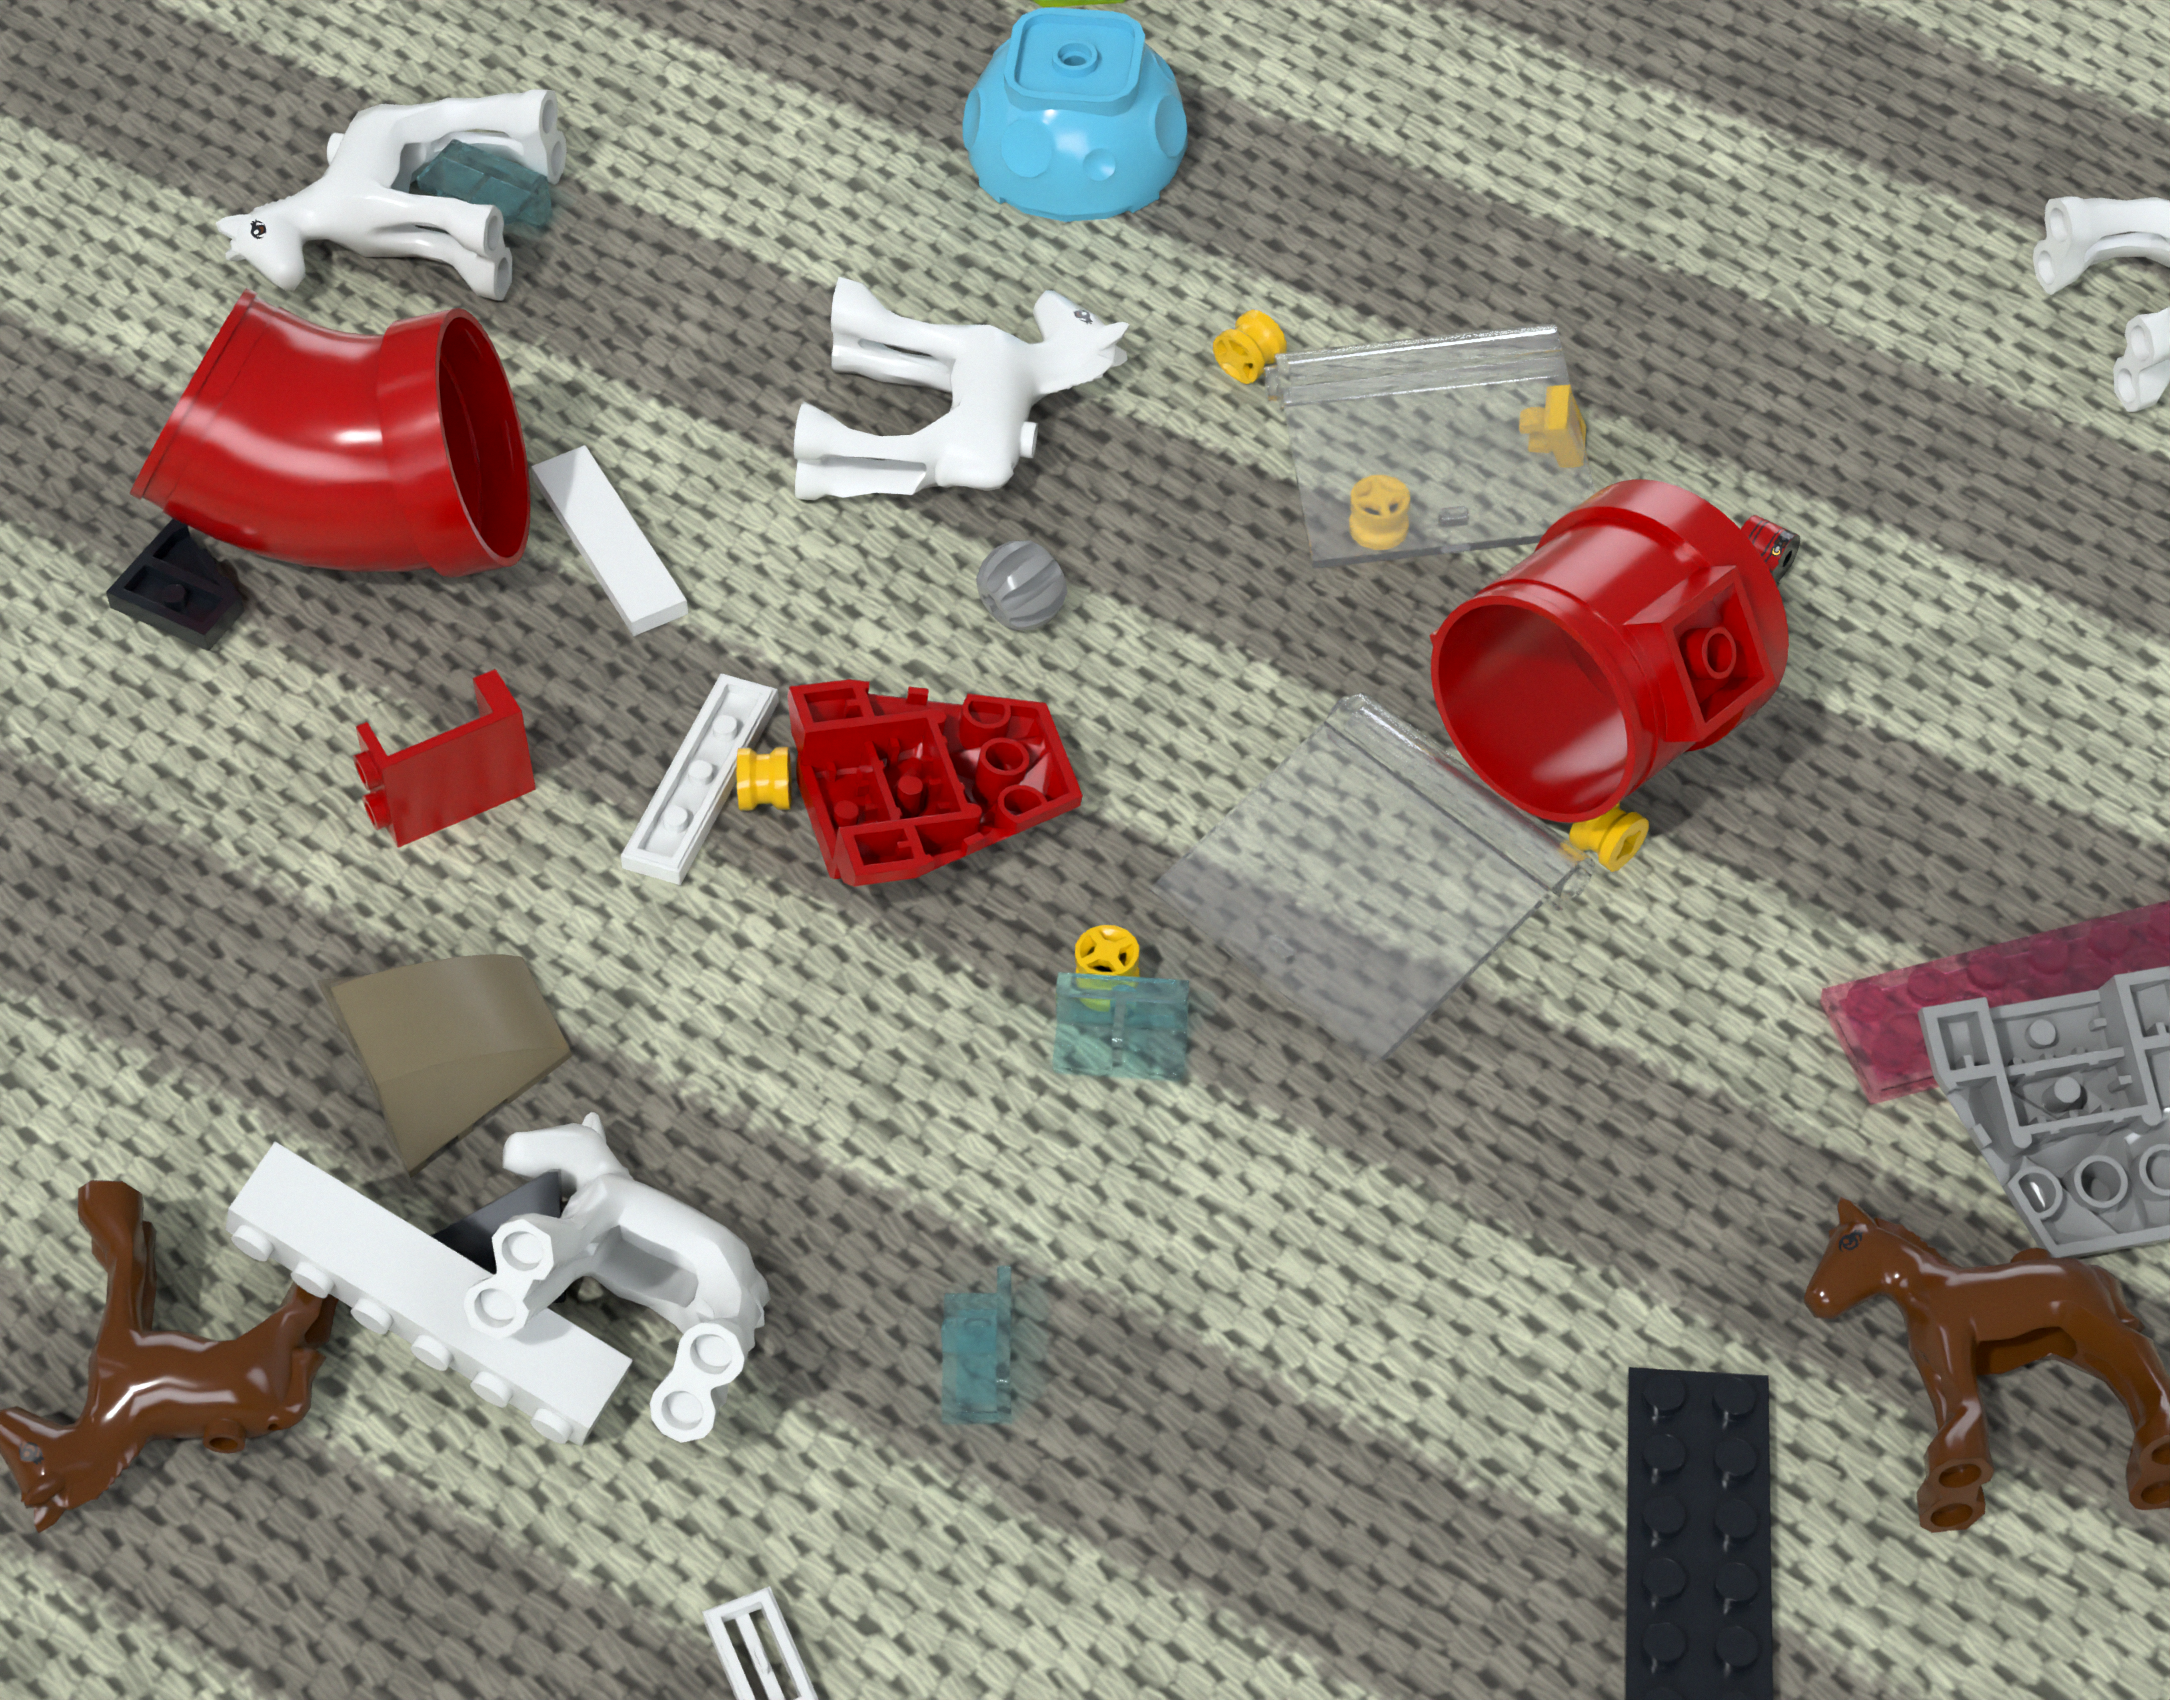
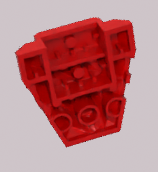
[787,679,1083,887]

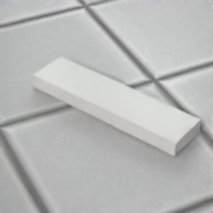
[531,445,688,637]
[621,674,779,885]

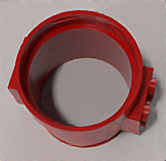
[1429,479,1789,823]

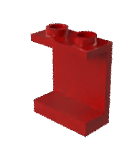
[353,669,536,848]

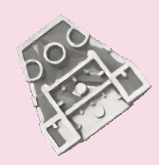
[1917,966,2170,1258]

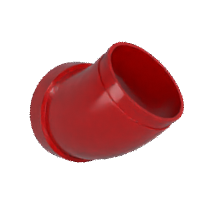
[130,288,531,578]

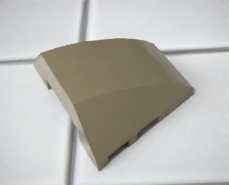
[318,954,572,1178]

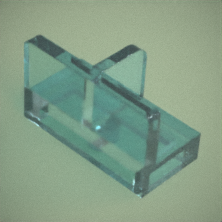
[417,139,553,230]
[1052,972,1189,1081]
[941,1265,1014,1425]

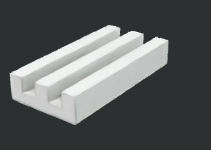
[703,1586,818,1700]

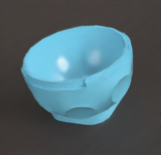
[963,7,1188,222]

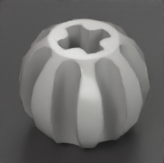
[976,540,1067,631]

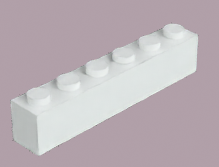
[225,1142,633,1447]

